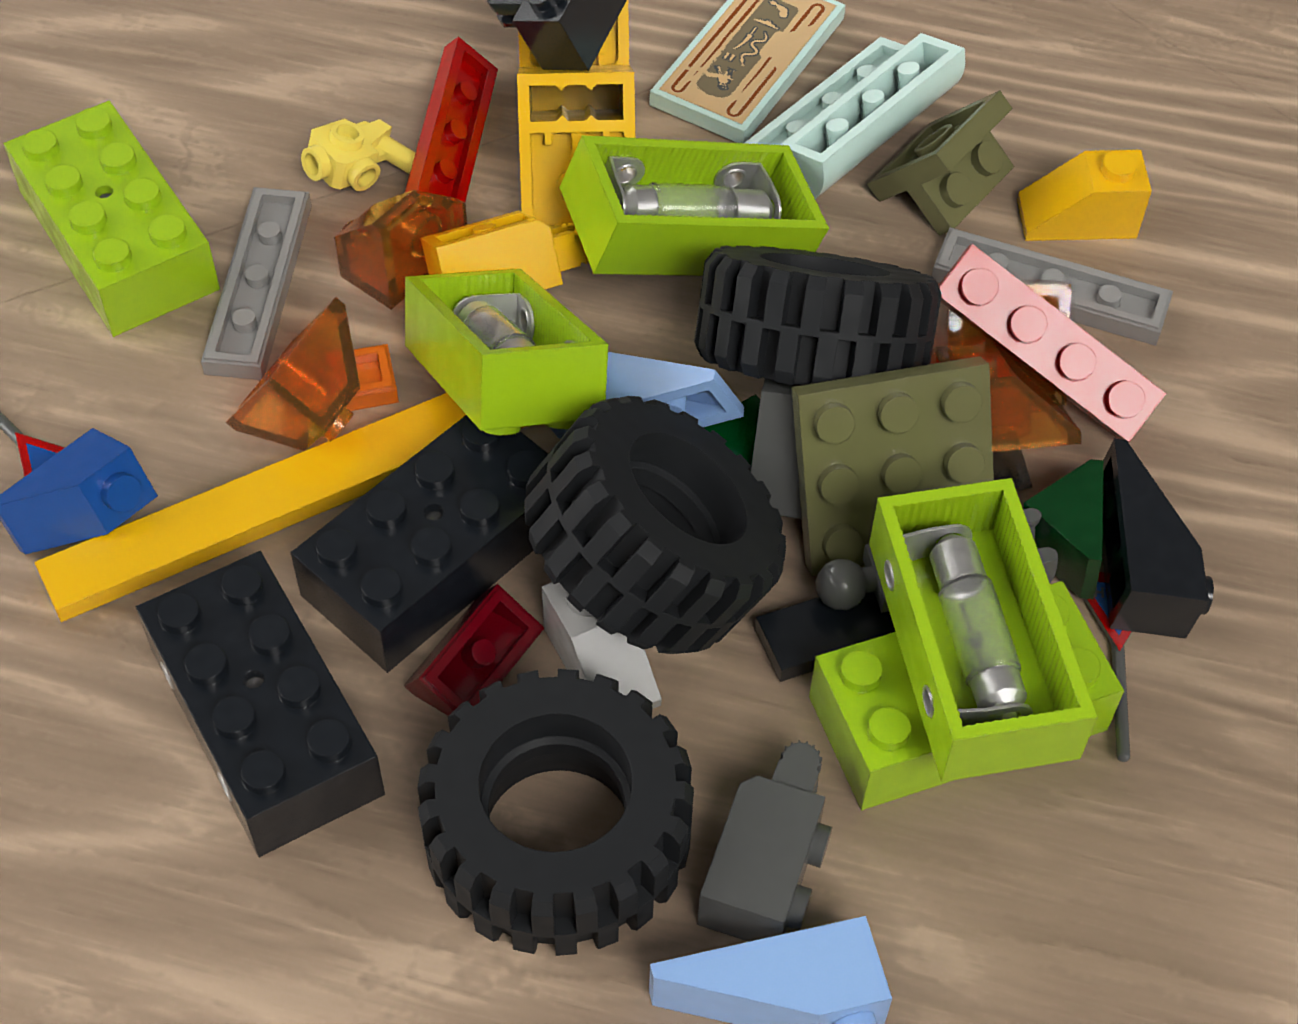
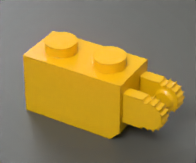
[420,210,588,289]

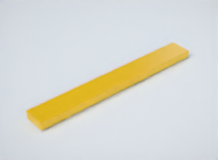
[34,393,527,622]

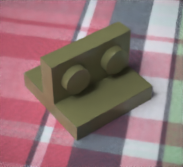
[867,90,1015,235]

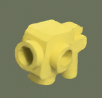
[301,118,416,191]

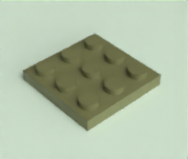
[791,356,994,576]

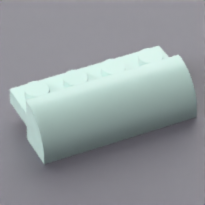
[745,33,965,199]

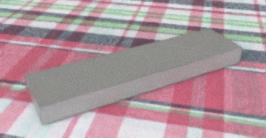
[201,187,312,380]
[932,227,1173,346]

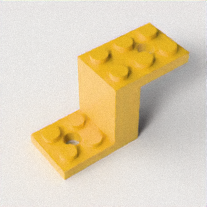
[517,0,636,226]

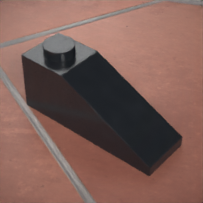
[1102,438,1214,639]

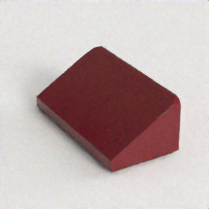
[404,584,544,716]

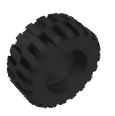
[694,246,942,385]
[525,396,786,654]
[417,668,694,956]

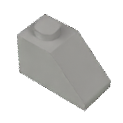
[542,582,662,709]

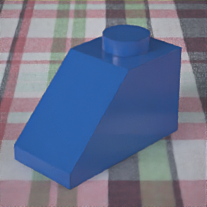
[0,428,158,555]

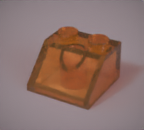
[932,335,1082,452]

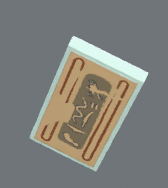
[649,0,846,143]

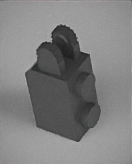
[697,740,832,942]

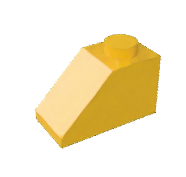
[1017,150,1152,241]

